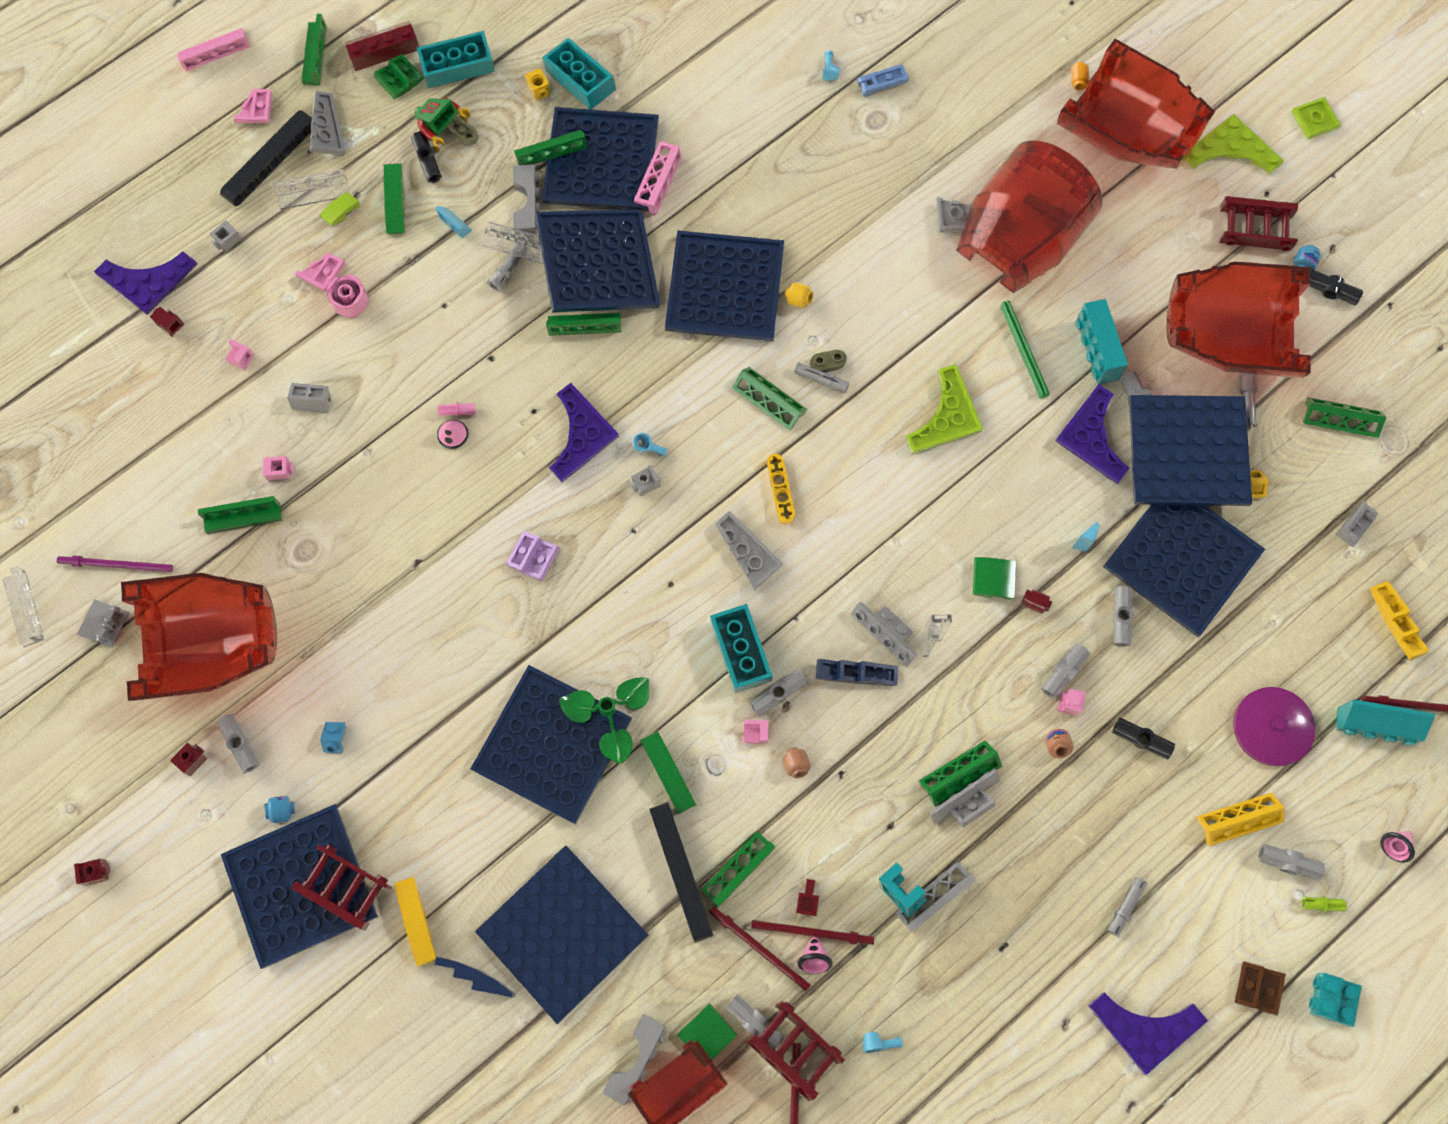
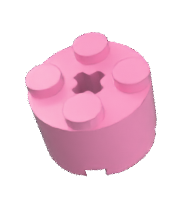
[327,274,369,318]

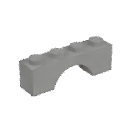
[513,165,540,238]
[602,1014,667,1106]

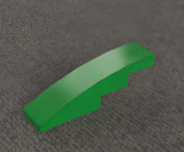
[383,163,406,235]
[640,731,696,814]

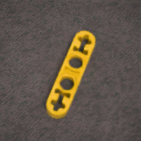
[767,454,795,525]

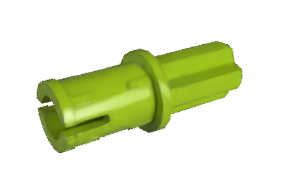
[1302,896,1347,913]

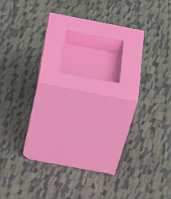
[226,339,254,370]
[744,720,768,744]

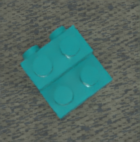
[1309,973,1362,1027]

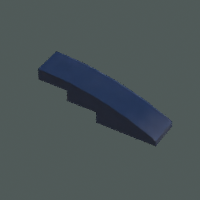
[816,659,898,686]
[434,956,516,997]

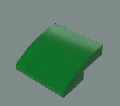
[374,54,423,99]
[973,557,1016,600]
[677,1003,738,1067]

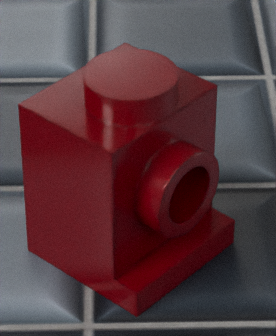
[150,307,184,337]
[74,858,110,886]

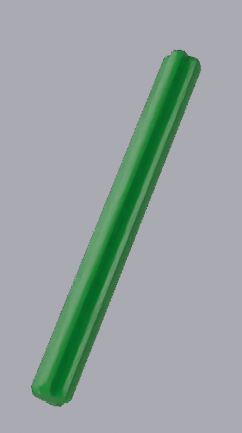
[1000,300,1050,399]

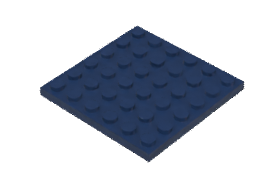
[542,107,659,211]
[535,209,660,313]
[665,230,784,341]
[1129,395,1252,506]
[1103,505,1265,637]
[470,665,632,825]
[221,804,378,969]
[475,845,649,1025]

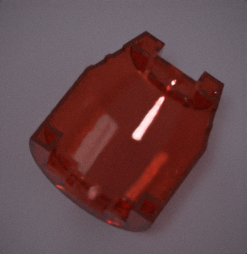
[1057,38,1215,169]
[956,140,1103,293]
[1166,261,1311,378]
[121,573,277,702]

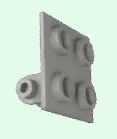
[77,599,130,647]

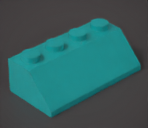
[1336,699,1435,746]

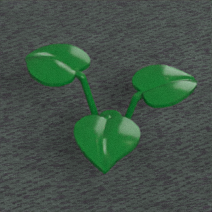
[559,677,649,764]

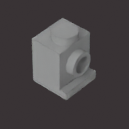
[209,220,243,252]
[630,465,661,496]

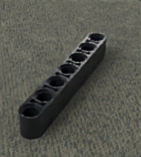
[220,110,312,206]
[649,802,714,943]

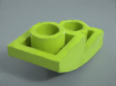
[320,192,360,227]

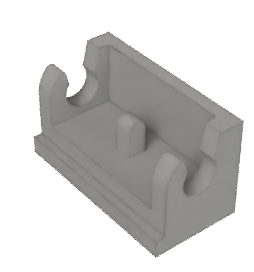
[287,383,331,413]
[1335,501,1378,547]

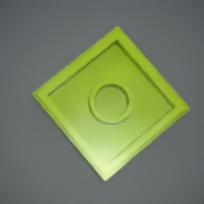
[1291,97,1341,140]

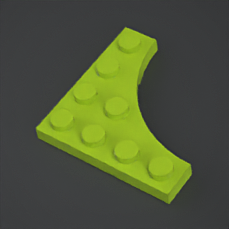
[1182,114,1284,174]
[906,364,983,454]

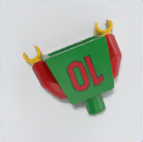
[415,97,470,152]

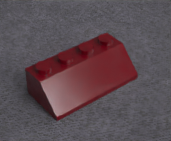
[344,21,419,72]

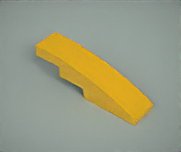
[1370,581,1429,660]
[394,876,437,966]

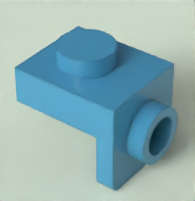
[320,722,346,754]

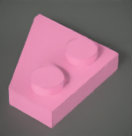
[234,89,273,123]
[295,253,345,292]

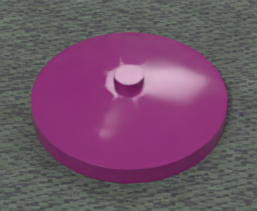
[1233,687,1316,767]

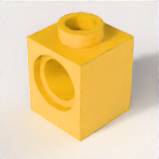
[525,68,551,100]

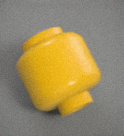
[785,283,814,308]

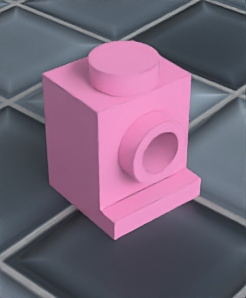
[263,456,294,482]
[1057,689,1086,716]

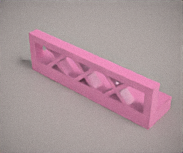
[177,28,250,72]
[634,141,682,215]

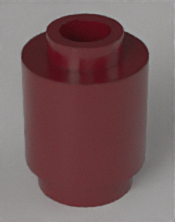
[1021,589,1052,614]

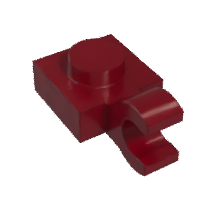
[796,879,819,916]

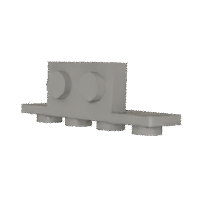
[851,602,917,667]
[930,769,1000,828]

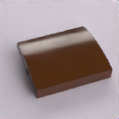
[1234,961,1286,1016]

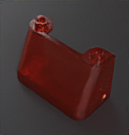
[628,1040,729,1124]

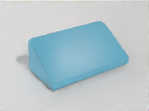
[436,206,472,238]
[1073,522,1100,552]

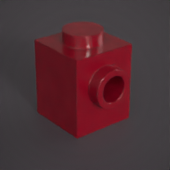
[170,743,208,776]

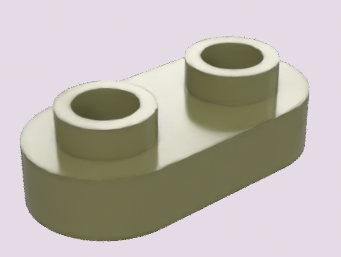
[447,117,478,145]
[810,350,847,372]

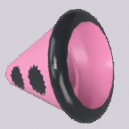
[437,420,469,449]
[1380,831,1415,863]
[797,937,833,973]

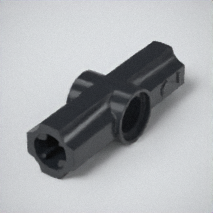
[411,131,442,183]
[1304,270,1363,306]
[1112,717,1175,760]

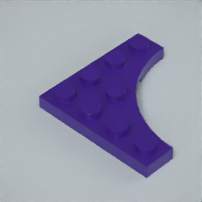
[94,251,198,315]
[549,382,619,483]
[1055,384,1129,484]
[1088,992,1208,1075]

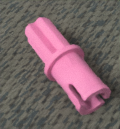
[438,402,475,417]

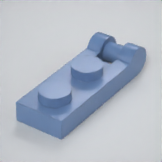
[857,64,909,97]

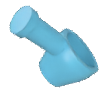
[823,51,840,81]
[633,433,667,457]
[863,1032,902,1053]

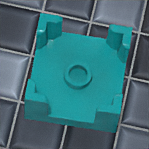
[879,862,927,918]

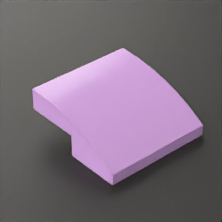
[506,531,560,582]

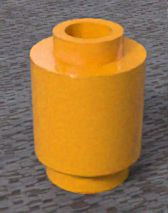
[1071,62,1090,90]

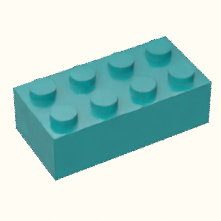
[417,30,495,89]
[542,37,616,110]
[1075,299,1128,384]
[710,604,773,693]

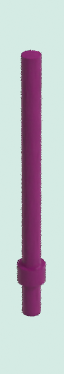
[57,555,173,572]

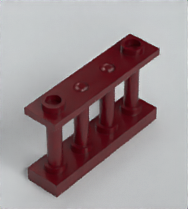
[1219,196,1298,251]
[291,844,392,931]
[746,1001,845,1101]

